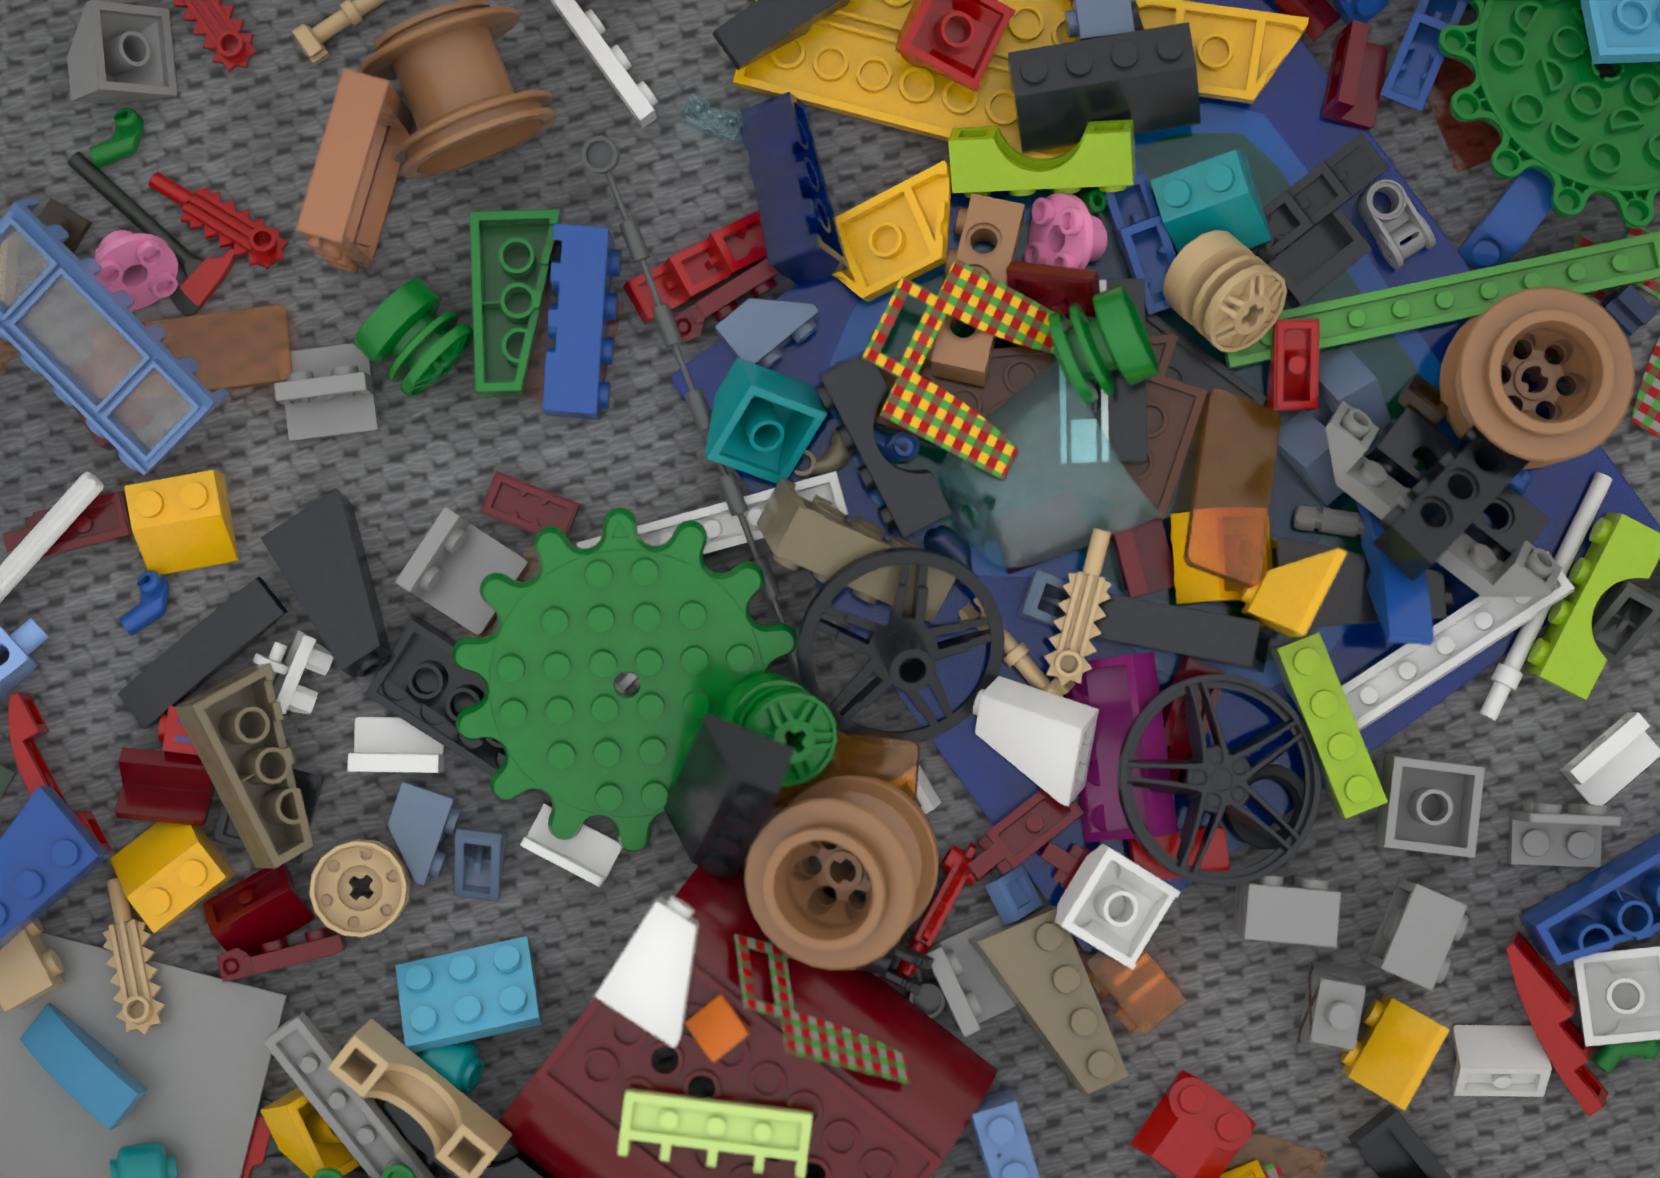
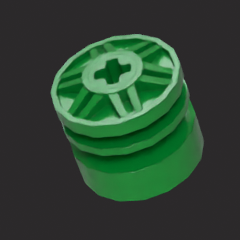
[353,277,474,399]
[1048,284,1160,404]
[721,672,837,787]

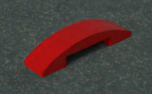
[8,692,112,852]

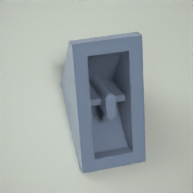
[1318,345,1391,429]
[1268,410,1344,506]
[1018,570,1070,629]
[454,826,509,902]

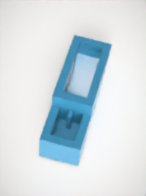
[20,1003,148,1130]

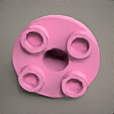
[1023,193,1108,269]
[94,230,178,312]

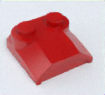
[895,0,1016,92]
[1129,1070,1256,1178]

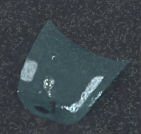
[941,360,1163,568]

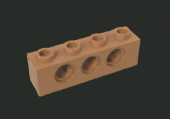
[925,193,1025,387]

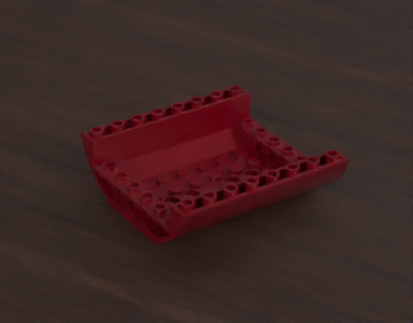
[498,866,998,1178]

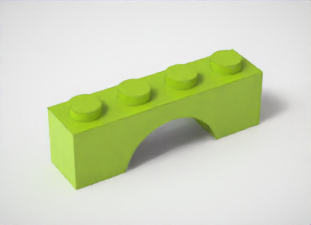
[948,119,1136,198]
[1525,512,1660,700]
[1270,632,1388,819]

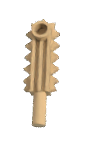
[1044,528,1112,686]
[102,878,166,1036]

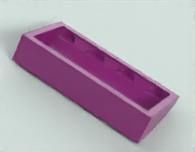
[1065,652,1178,842]

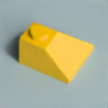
[1240,548,1347,638]
[260,1087,377,1178]

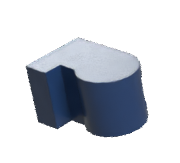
[1601,285,1658,340]

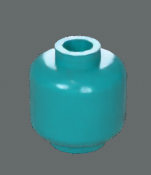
[415,1041,484,1094]
[110,1142,178,1178]

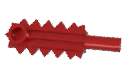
[173,0,258,73]
[149,172,289,270]
[895,842,976,976]

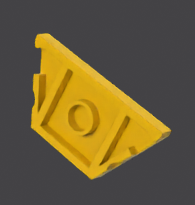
[1136,0,1309,104]
[793,160,951,302]

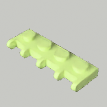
[618,1088,813,1178]

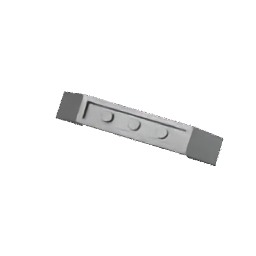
[1325,401,1562,597]

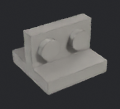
[274,343,380,442]

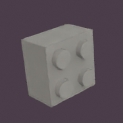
[1374,755,1485,858]
[1232,873,1341,948]
[1365,878,1468,990]

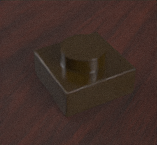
[38,198,92,254]
[1397,373,1448,427]

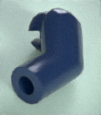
[924,525,972,585]

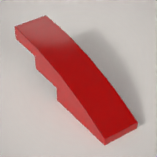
[623,197,805,325]
[1506,931,1608,1117]

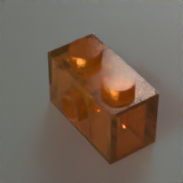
[1086,949,1187,1036]

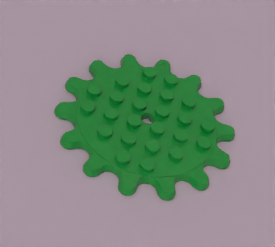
[1438,0,1660,229]
[452,507,797,852]

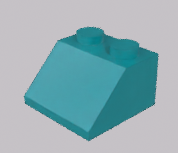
[1150,149,1273,254]
[705,357,827,484]

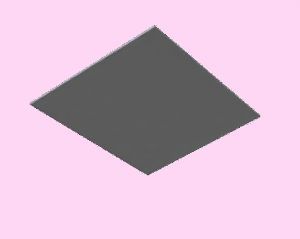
[0,932,287,1178]

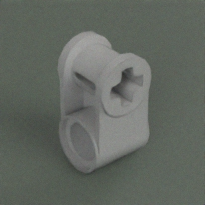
[1357,180,1436,270]

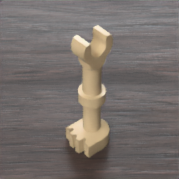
[291,0,390,66]
[958,597,1075,697]

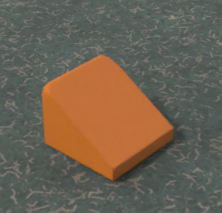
[685,993,751,1063]

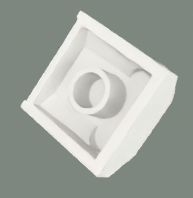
[1055,844,1181,970]
[1573,946,1660,1046]

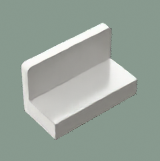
[1560,712,1660,806]
[348,717,444,773]
[520,803,622,887]
[1452,1025,1552,1097]

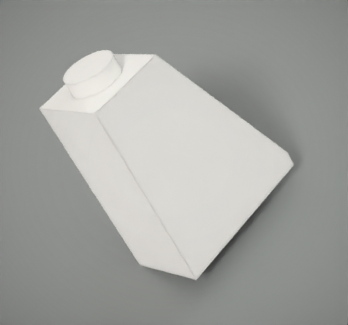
[973,676,1099,806]
[595,895,699,1048]

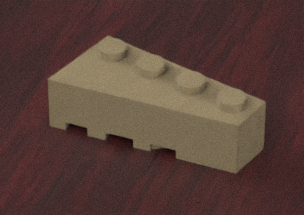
[757,477,956,623]
[174,663,314,869]
[968,905,1129,1094]

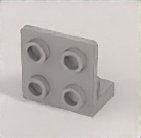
[395,507,529,636]
[1508,802,1621,868]
[925,913,1016,1038]

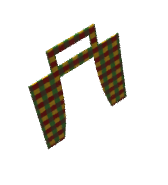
[862,258,1074,480]

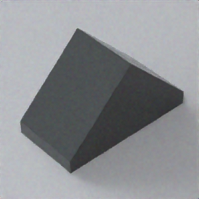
[1592,581,1660,666]

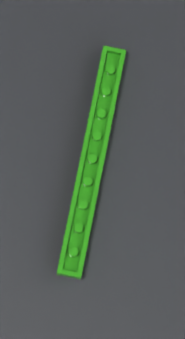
[1224,231,1660,369]

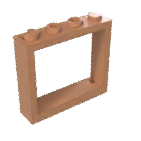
[296,68,414,274]

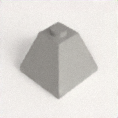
[67,0,178,104]

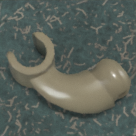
[791,431,855,478]

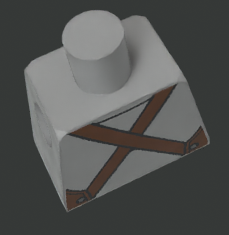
[1296,961,1366,1053]

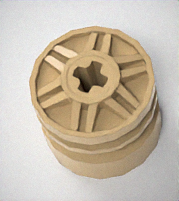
[1163,230,1287,352]
[309,839,411,937]

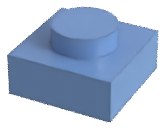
[984,864,1043,926]

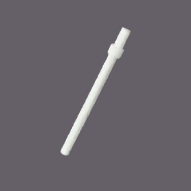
[1479,472,1613,721]

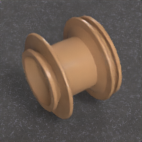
[358,0,557,179]
[1439,286,1635,469]
[744,775,939,970]

